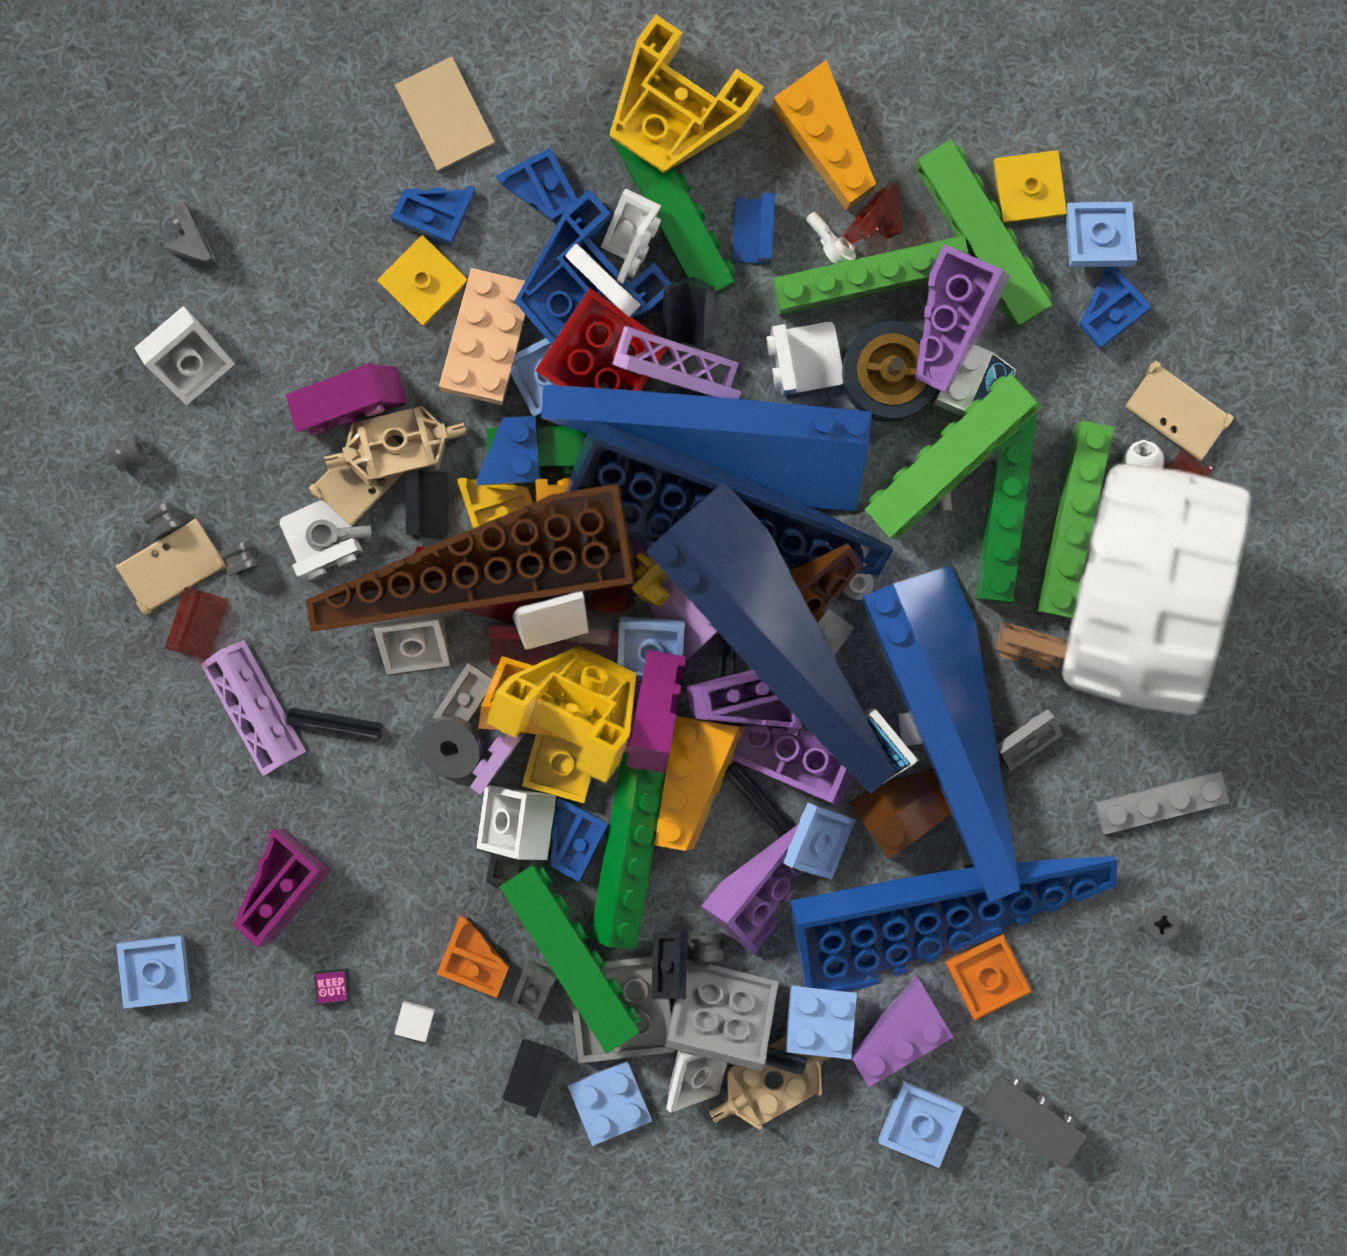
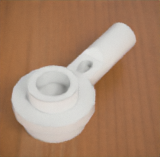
[806,211,856,264]

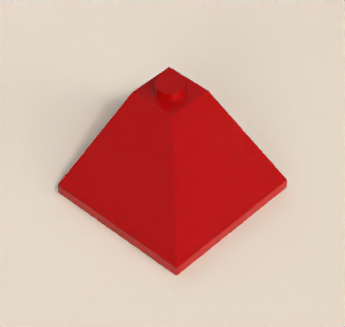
[535,288,669,391]

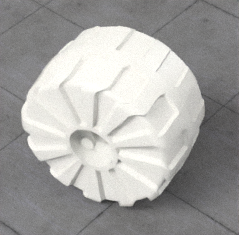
[1063,464,1249,714]

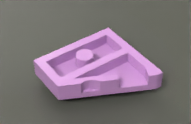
[470,733,526,795]

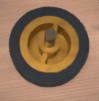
[842,321,937,422]

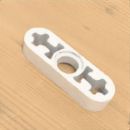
[565,244,640,317]

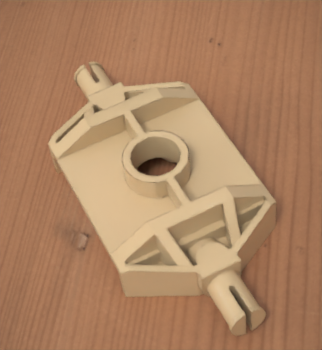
[324,406,467,487]
[709,1036,831,1130]

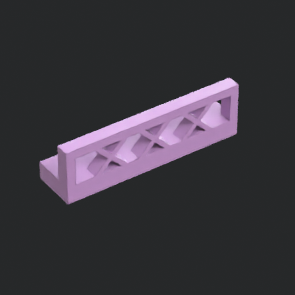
[612,326,741,399]
[201,640,306,776]

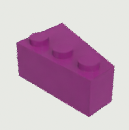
[285,363,407,436]
[623,650,686,773]
[233,829,332,947]

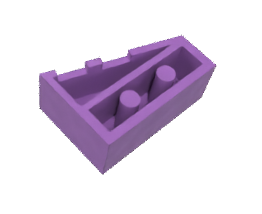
[686,670,802,729]
[851,975,953,1087]

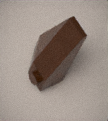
[790,544,862,622]
[849,769,951,859]

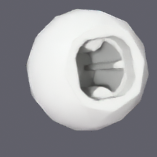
[1122,440,1164,469]

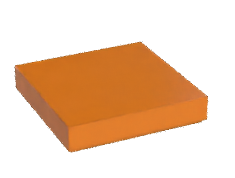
[944,933,1032,1021]

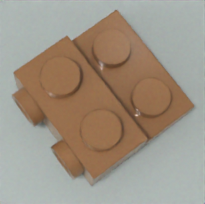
[994,621,1068,670]

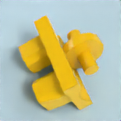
[632,552,670,608]

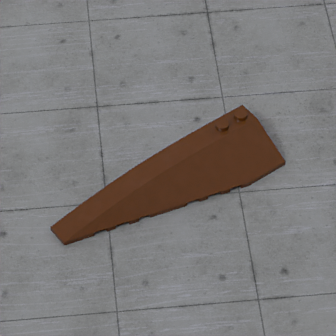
[306,484,637,632]

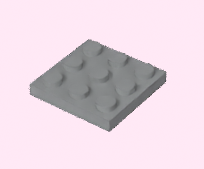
[571,955,675,1063]
[665,958,779,1071]

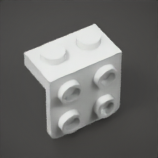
[601,189,661,284]
[766,322,843,396]
[280,500,363,581]

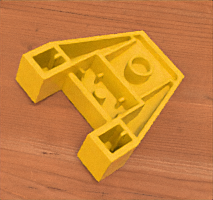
[609,14,763,173]
[486,645,637,783]

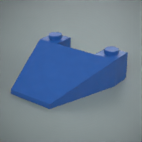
[514,189,672,344]

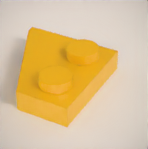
[457,478,533,528]

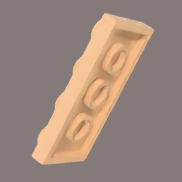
[439,268,526,406]

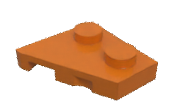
[437,914,510,998]

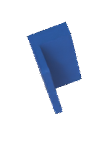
[732,193,775,264]

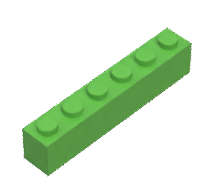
[914,139,1052,330]
[772,235,969,316]
[865,374,1042,541]
[1035,420,1114,619]

